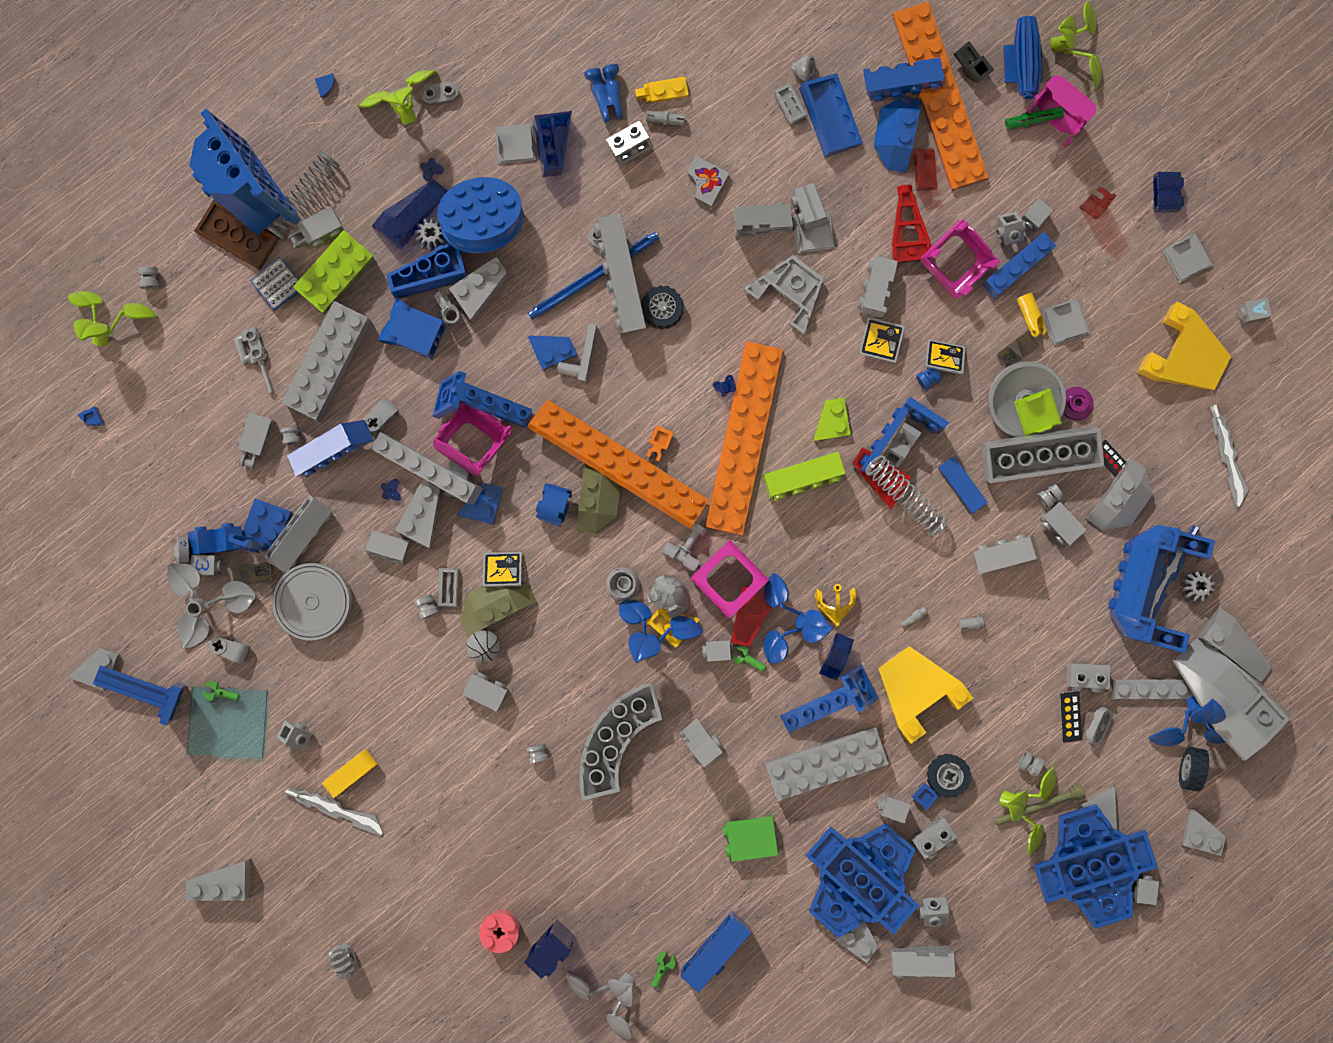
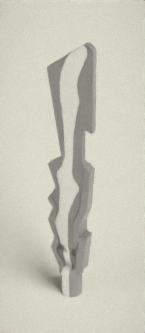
[1210,404,1248,507]
[285,787,383,836]

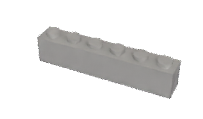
[371,432,483,505]

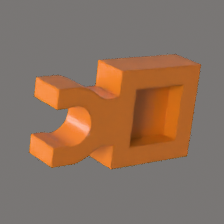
[646,425,674,462]

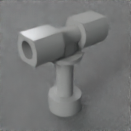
[662,523,707,572]

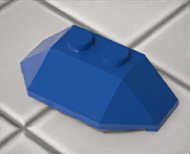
[873,96,921,173]

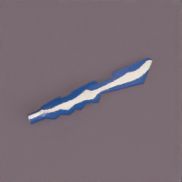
[1149,525,1200,619]

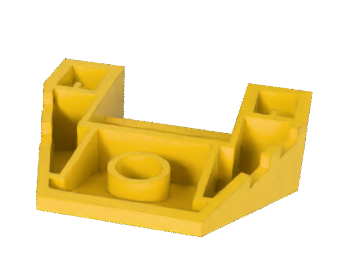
[1137,301,1231,390]
[878,646,974,744]

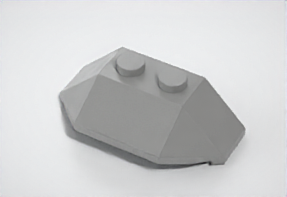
[1086,457,1153,530]

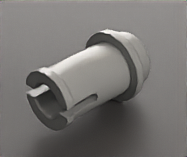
[959,615,984,631]

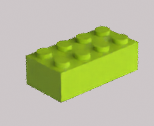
[293,230,374,315]
[762,451,846,501]

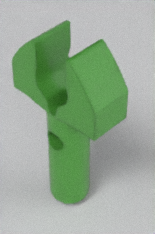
[731,646,766,672]
[202,681,239,701]
[651,951,676,988]

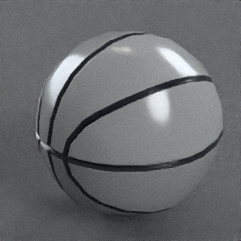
[466,630,500,664]

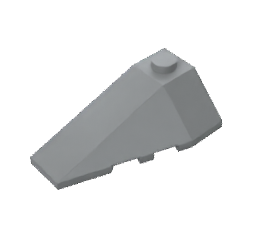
[1197,607,1272,683]

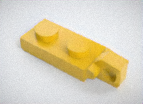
[635,77,688,103]

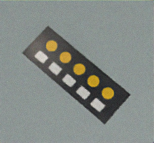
[1060,691,1082,743]

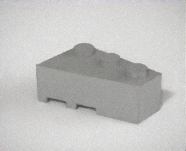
[733,202,793,238]
[449,256,509,323]
[857,256,898,319]
[395,479,443,549]
[973,534,1040,574]
[679,718,723,767]
[186,858,251,901]
[890,946,955,978]

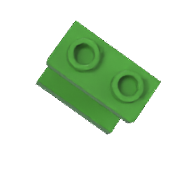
[723,814,778,862]

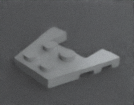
[744,255,823,335]

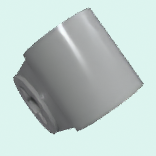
[365,397,400,434]
[209,637,249,664]

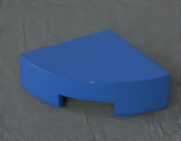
[315,73,335,98]
[78,406,104,426]

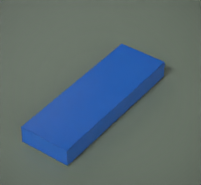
[938,456,988,514]

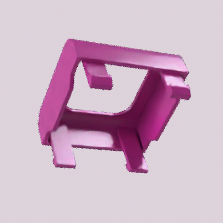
[1026,75,1096,147]
[920,219,1000,298]
[433,403,512,476]
[690,540,769,619]

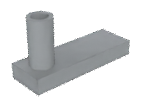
[557,324,598,384]

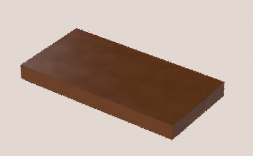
[194,200,280,270]

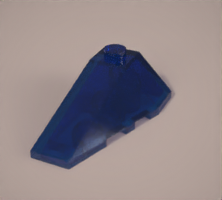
[372,179,448,250]

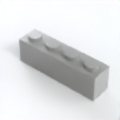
[264,494,332,573]

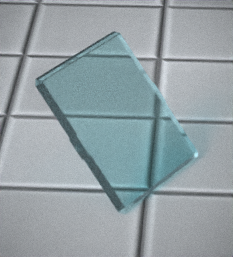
[187,687,268,758]

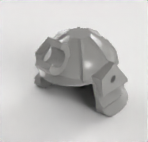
[646,575,690,618]

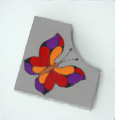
[687,156,729,207]

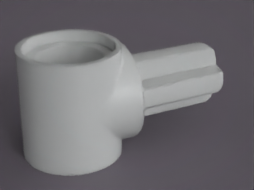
[434,290,462,327]

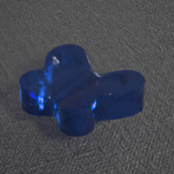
[420,158,444,182]
[713,375,736,397]
[381,479,401,501]

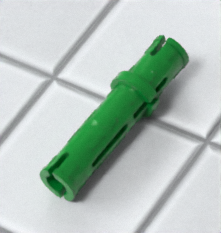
[1005,106,1064,130]

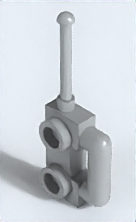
[234,327,274,394]

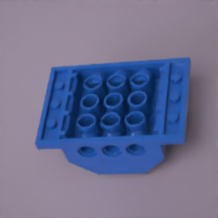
[189,109,301,235]

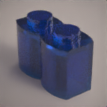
[1153,172,1184,213]

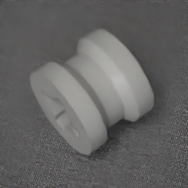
[280,426,302,445]
[526,744,548,763]

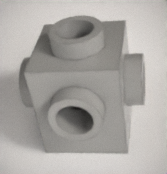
[996,212,1026,245]
[277,721,312,751]
[919,897,949,927]

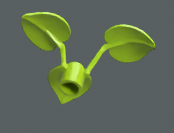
[1051,1,1102,90]
[358,70,437,125]
[68,291,158,346]
[999,766,1056,856]

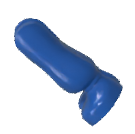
[584,64,623,122]

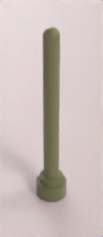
[995,783,1086,825]

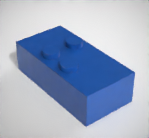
[681,911,751,993]

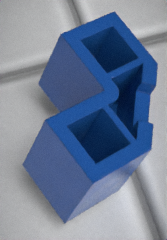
[188,523,242,555]

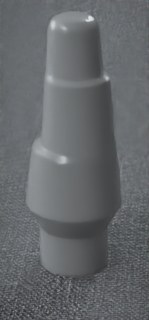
[901,607,928,627]

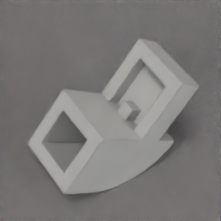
[882,423,921,468]

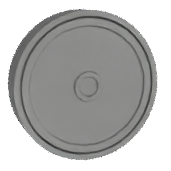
[272,563,352,641]

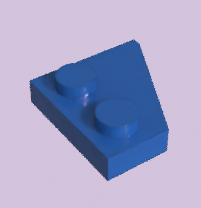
[528,335,578,371]
[457,483,503,525]

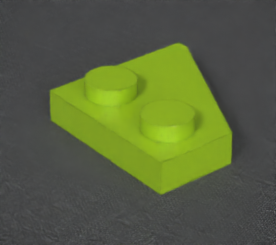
[813,398,851,441]

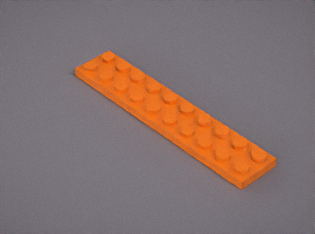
[892,1,988,191]
[705,341,783,535]
[527,400,709,529]

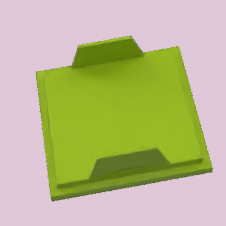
[1014,388,1062,436]

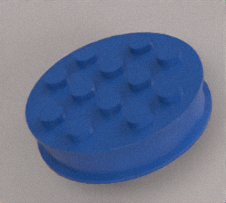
[437,177,524,253]

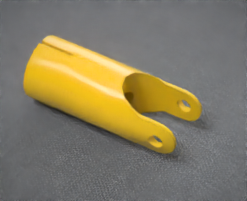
[1017,293,1047,337]

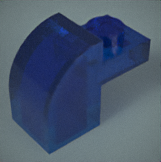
[819,633,854,681]

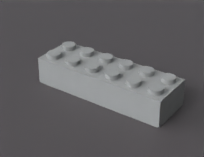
[594,213,646,335]
[282,301,372,423]
[981,426,1104,483]
[764,726,888,802]

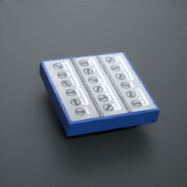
[250,257,299,311]

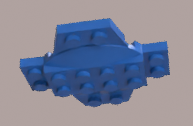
[1033,804,1158,929]
[805,823,919,938]

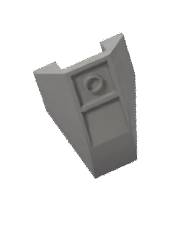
[1173,638,1290,761]

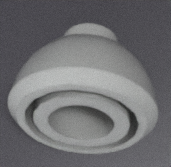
[792,55,816,81]

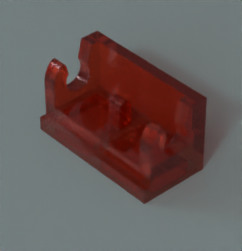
[913,148,937,191]
[1079,187,1117,220]

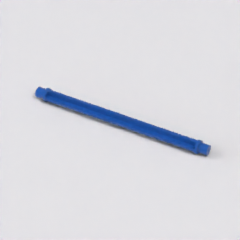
[528,232,660,319]

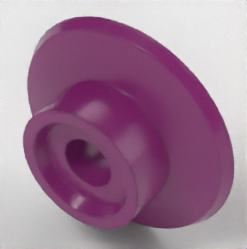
[1063,387,1094,421]

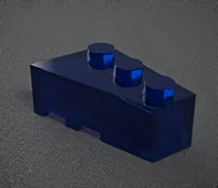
[533,111,572,178]

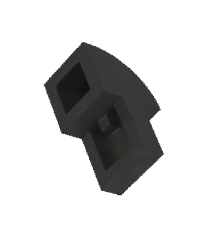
[953,41,994,83]

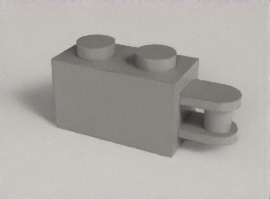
[288,206,344,249]
[237,413,276,470]

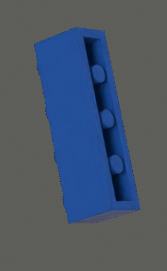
[982,232,1056,299]

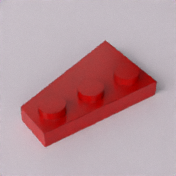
[852,447,911,510]
[730,586,772,647]

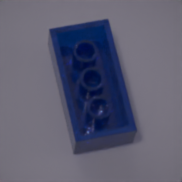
[524,919,574,979]

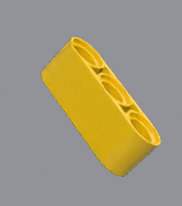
[322,749,378,799]

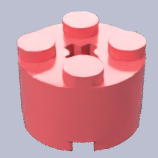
[479,910,521,953]

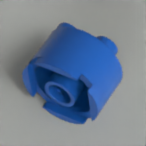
[536,483,573,527]

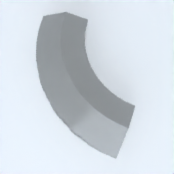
[579,682,662,801]

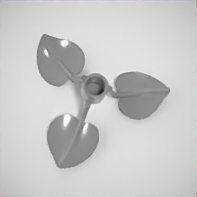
[167,563,256,648]
[566,972,636,1040]

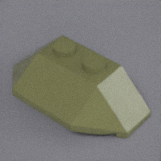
[577,464,621,534]
[460,583,537,637]

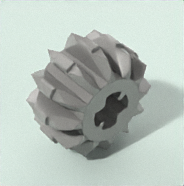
[415,218,445,251]
[1181,570,1216,603]
[329,943,358,979]

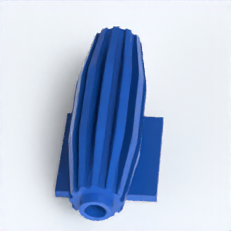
[1003,16,1043,99]

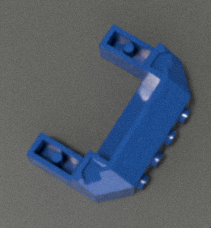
[1108,525,1215,653]

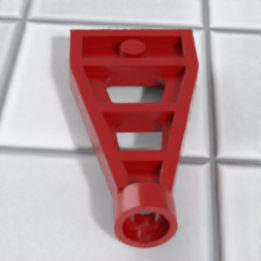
[891,185,931,263]

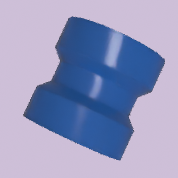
[916,368,943,391]

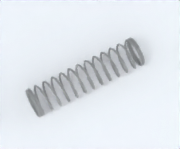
[267,151,340,240]
[866,455,948,536]

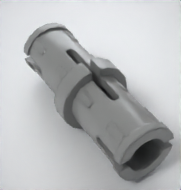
[646,110,685,127]

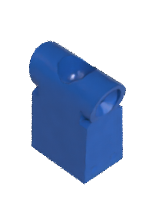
[378,297,447,360]

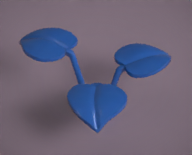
[763,573,833,664]
[619,600,703,663]
[1148,696,1226,747]

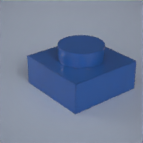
[911,782,940,810]

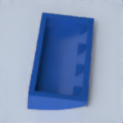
[799,73,863,158]

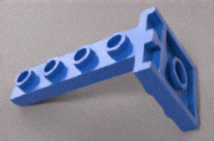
[432,371,532,428]
[860,397,949,473]
[228,499,292,553]
[780,664,879,733]
[93,665,186,726]

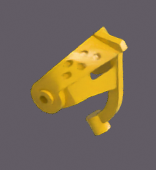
[815,584,857,627]

